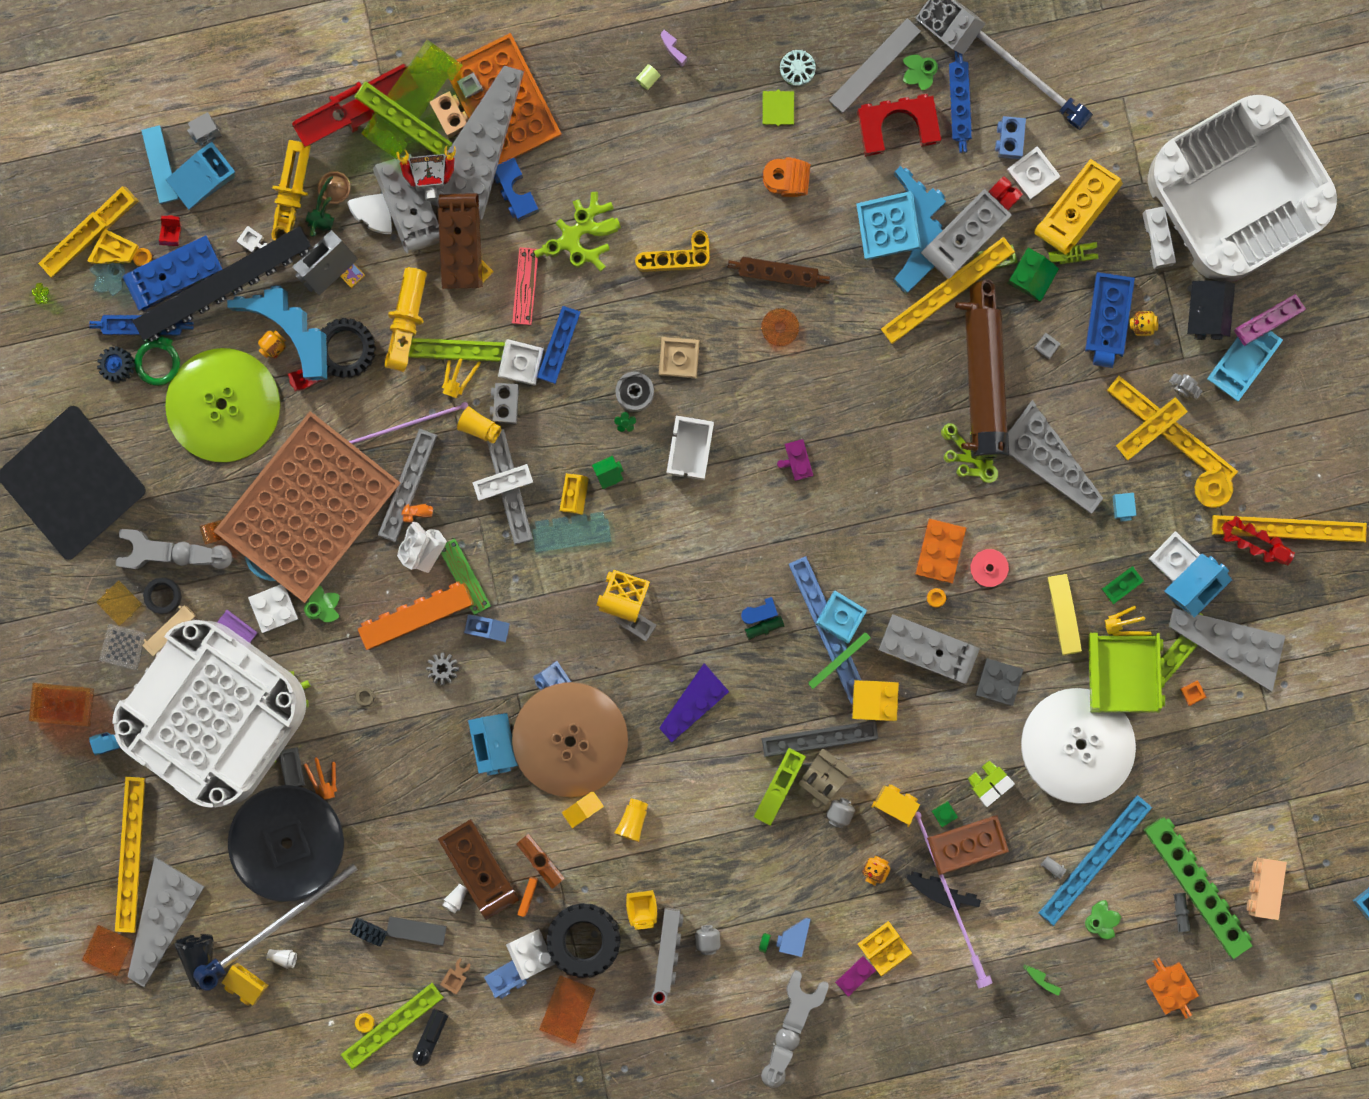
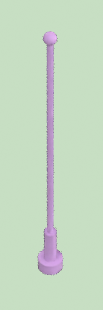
[349,402,468,444]
[914,812,993,988]

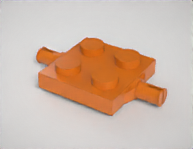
[1146,957,1199,1019]

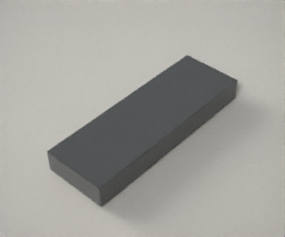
[386,916,447,946]

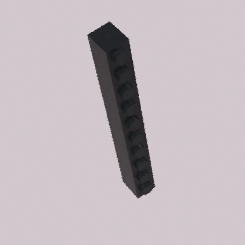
[133,226,313,343]

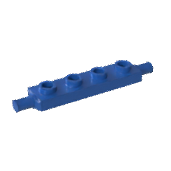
[949,51,972,153]
[89,315,194,336]

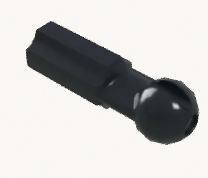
[412,1008,449,1066]

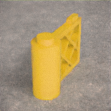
[596,570,650,623]

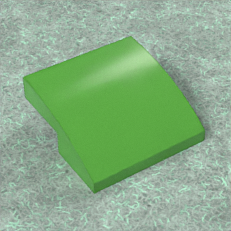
[1023,964,1061,996]

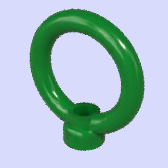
[134,335,180,386]

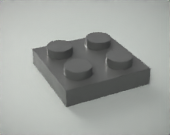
[976,658,1024,706]

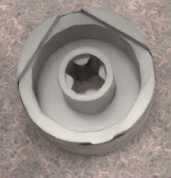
[615,372,654,412]

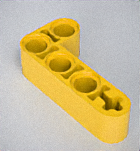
[635,230,710,272]

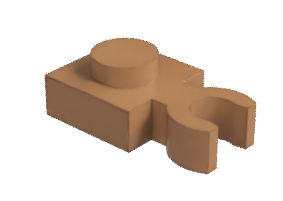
[440,958,471,995]

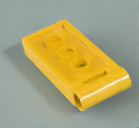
[1034,159,1123,255]

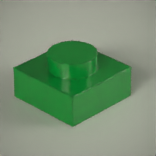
[931,801,958,827]

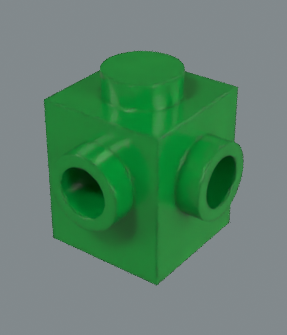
[592,455,624,489]

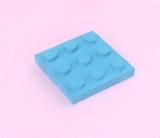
[856,191,921,260]

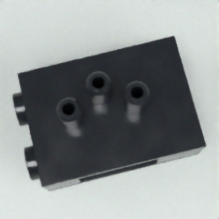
[1187,281,1235,340]

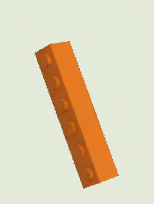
[358,582,474,650]

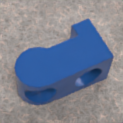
[741,597,778,624]

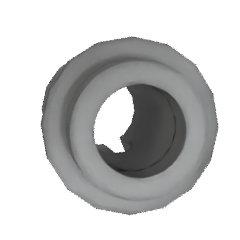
[1041,856,1067,879]

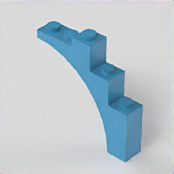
[893,166,946,295]
[227,286,327,381]

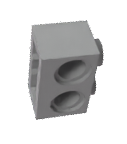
[187,112,222,147]
[490,383,519,424]
[614,614,657,642]

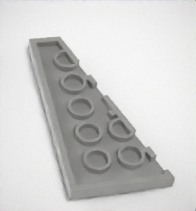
[1169,608,1285,692]

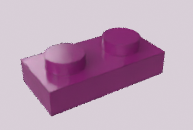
[835,956,876,997]

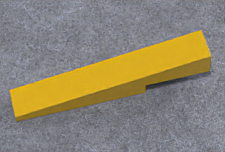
[38,186,139,278]

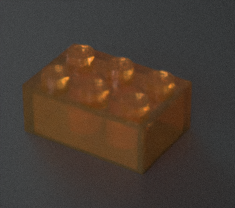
[29,683,94,727]

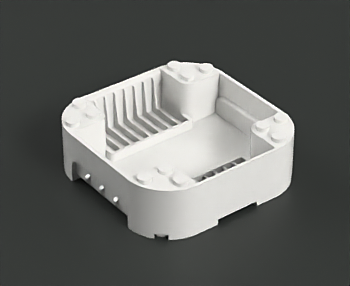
[1148,95,1337,282]
[113,620,306,807]

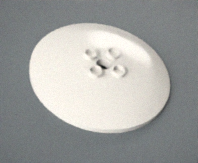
[1021,688,1136,804]

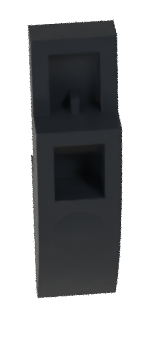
[905,871,981,910]

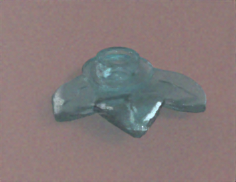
[90,263,125,296]

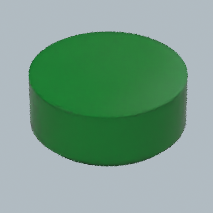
[759,933,771,953]

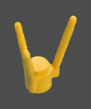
[442,359,481,398]
[1105,606,1152,636]

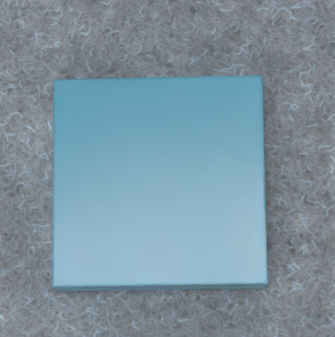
[815,591,867,644]

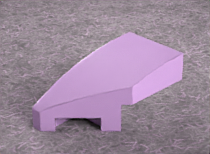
[660,30,687,67]

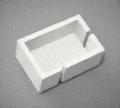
[667,416,714,480]

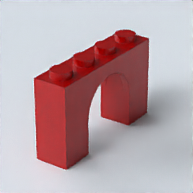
[857,94,941,157]

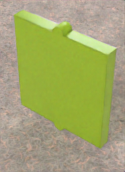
[763,89,794,127]

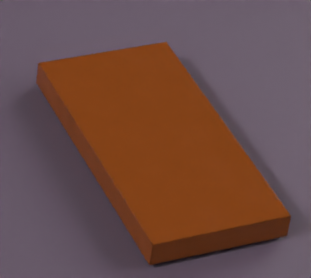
[927,815,1009,875]

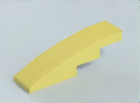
[1048,574,1082,655]

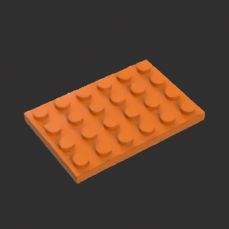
[443,33,562,165]

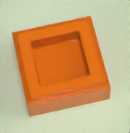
[1180,680,1207,706]

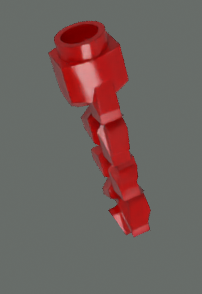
[1222,516,1295,566]

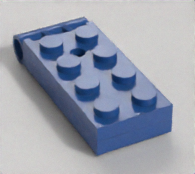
[123,236,223,311]

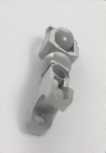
[116,529,233,569]
[761,970,829,1088]

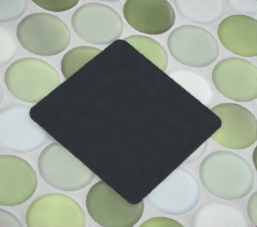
[0,405,146,560]

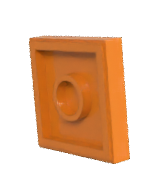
[517,876,538,917]

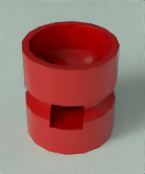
[989,176,1023,211]

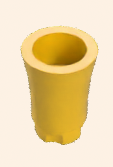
[457,406,502,443]
[614,798,648,842]

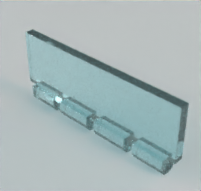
[532,512,611,552]

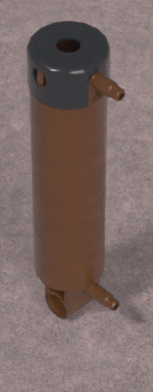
[955,279,1009,460]

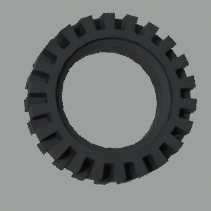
[320,318,376,379]

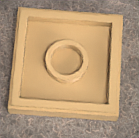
[659,337,700,379]

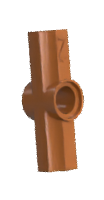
[516,834,565,889]

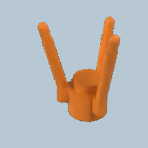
[304,757,337,799]

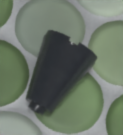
[175,934,214,990]

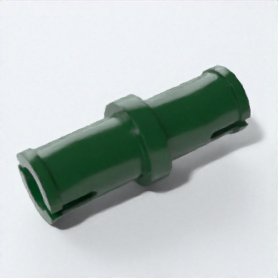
[744,615,784,640]

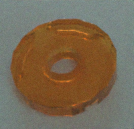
[761,308,799,346]

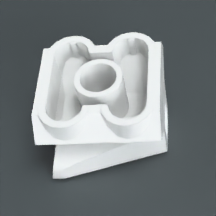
[397,522,447,573]

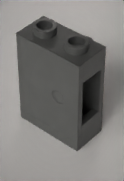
[293,230,358,295]

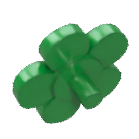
[614,412,636,432]

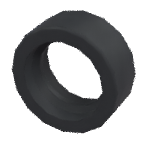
[143,578,182,615]

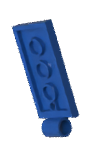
[1085,272,1135,368]

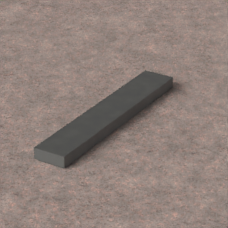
[761,720,878,757]

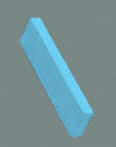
[141,125,179,204]

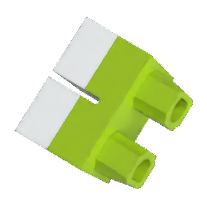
[967,761,1015,807]

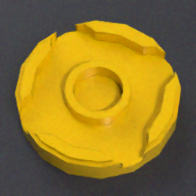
[1194,470,1233,508]

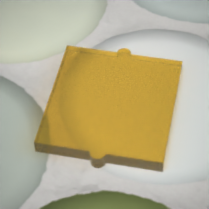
[96,580,142,626]

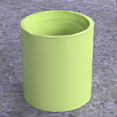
[635,64,661,90]

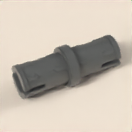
[1173,893,1191,932]

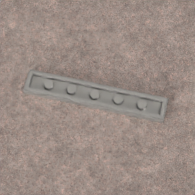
[829,18,921,114]
[378,428,437,542]
[487,429,533,545]

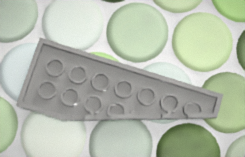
[430,66,524,219]

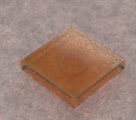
[82,925,134,976]

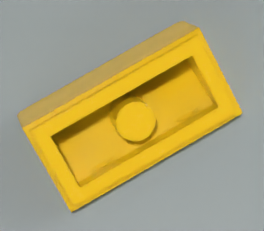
[560,473,589,515]

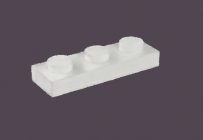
[472,464,533,501]

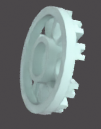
[780,50,816,86]

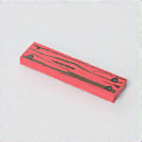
[512,247,538,325]

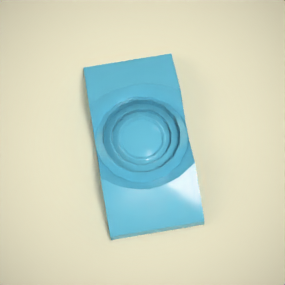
[1207,318,1283,402]

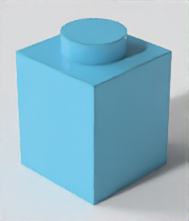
[1112,493,1136,522]

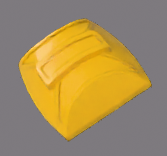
[626,890,657,930]

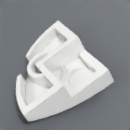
[348,194,392,234]

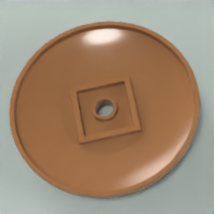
[512,682,628,797]

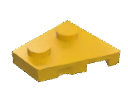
[87,229,139,264]

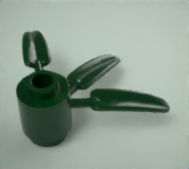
[305,176,335,237]

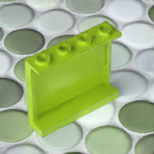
[1088,633,1165,713]

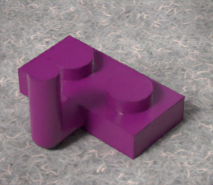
[777,439,813,481]

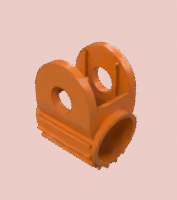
[763,157,811,197]

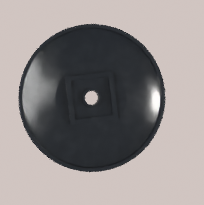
[228,785,344,902]

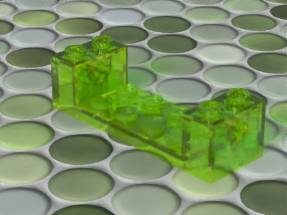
[361,40,463,159]

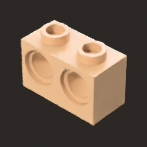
[430,91,469,139]

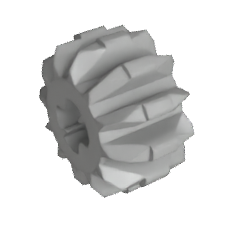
[426,652,459,685]

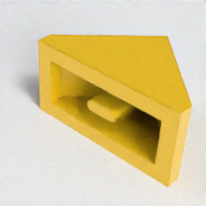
[562,792,604,828]

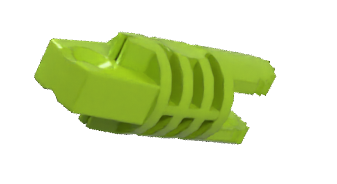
[1048,242,1099,264]

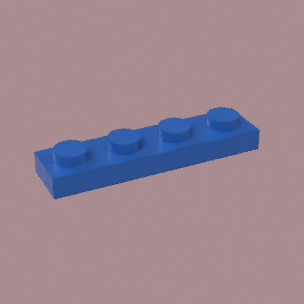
[537,306,581,384]

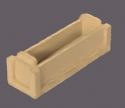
[142,605,197,657]

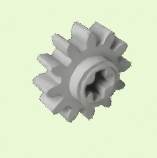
[1169,373,1203,400]

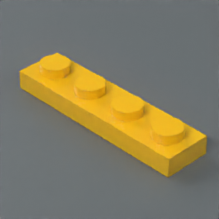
[1116,397,1188,460]

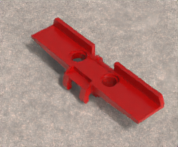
[292,64,418,147]

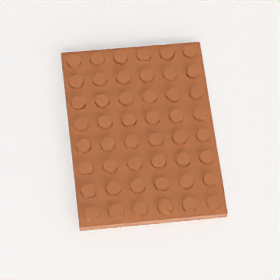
[214,411,400,603]

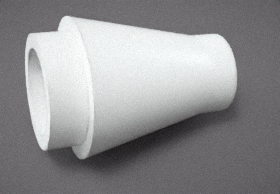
[442,884,468,914]
[267,949,297,969]

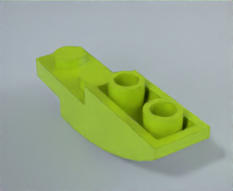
[754,748,806,826]

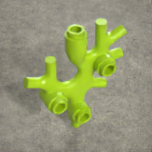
[534,192,621,272]

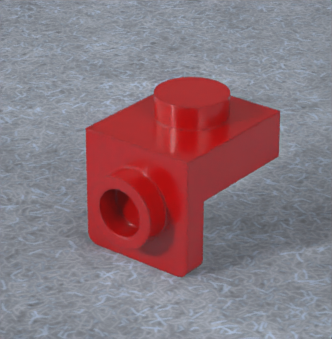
[159,215,182,247]
[288,369,322,391]

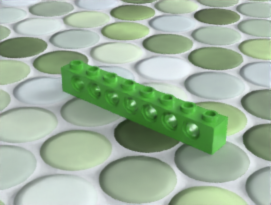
[1143,817,1252,959]

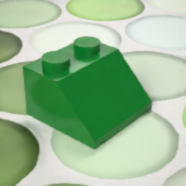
[1007,247,1059,302]

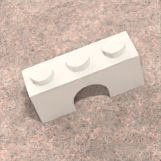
[1143,207,1176,269]

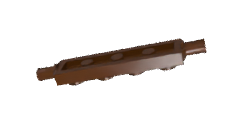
[727,257,830,288]

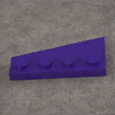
[659,663,729,742]

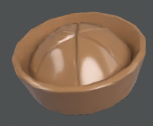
[318,171,351,204]

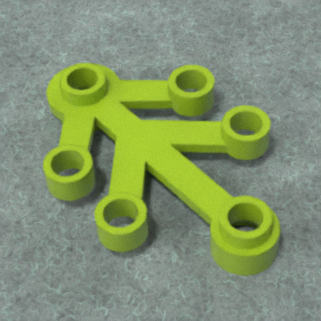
[941,423,998,483]

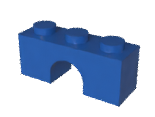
[494,158,539,221]

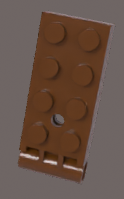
[438,193,483,289]
[438,819,519,920]

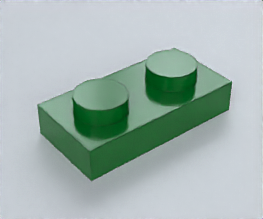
[1101,566,1144,604]

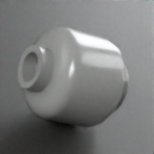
[827,798,855,828]
[695,925,721,955]

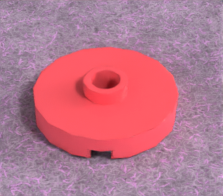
[970,549,1009,587]

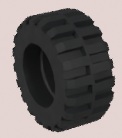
[546,903,621,978]

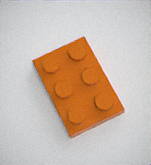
[915,519,966,584]

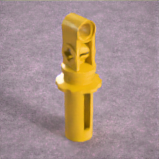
[271,140,311,240]
[384,267,427,372]

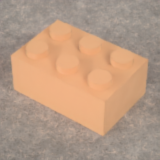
[1247,857,1287,920]

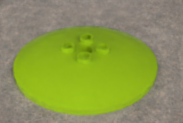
[165,348,281,463]

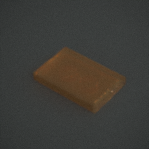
[539,975,596,1044]

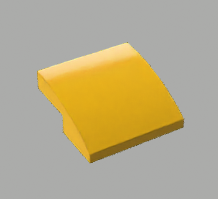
[858,921,913,977]

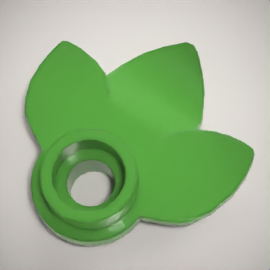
[903,55,938,91]
[304,586,340,622]
[1085,900,1121,939]

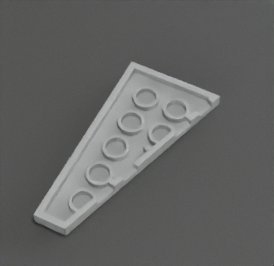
[1008,400,1103,514]
[128,857,205,987]

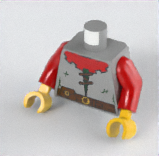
[396,146,456,201]

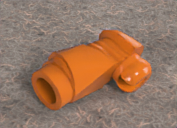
[401,504,433,523]

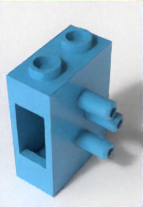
[1164,554,1232,618]
[468,713,518,776]

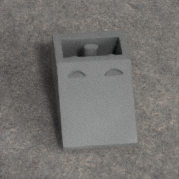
[915,0,986,55]

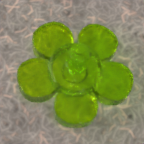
[32,283,49,304]

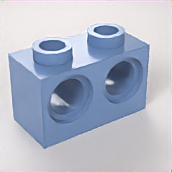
[995,116,1026,159]

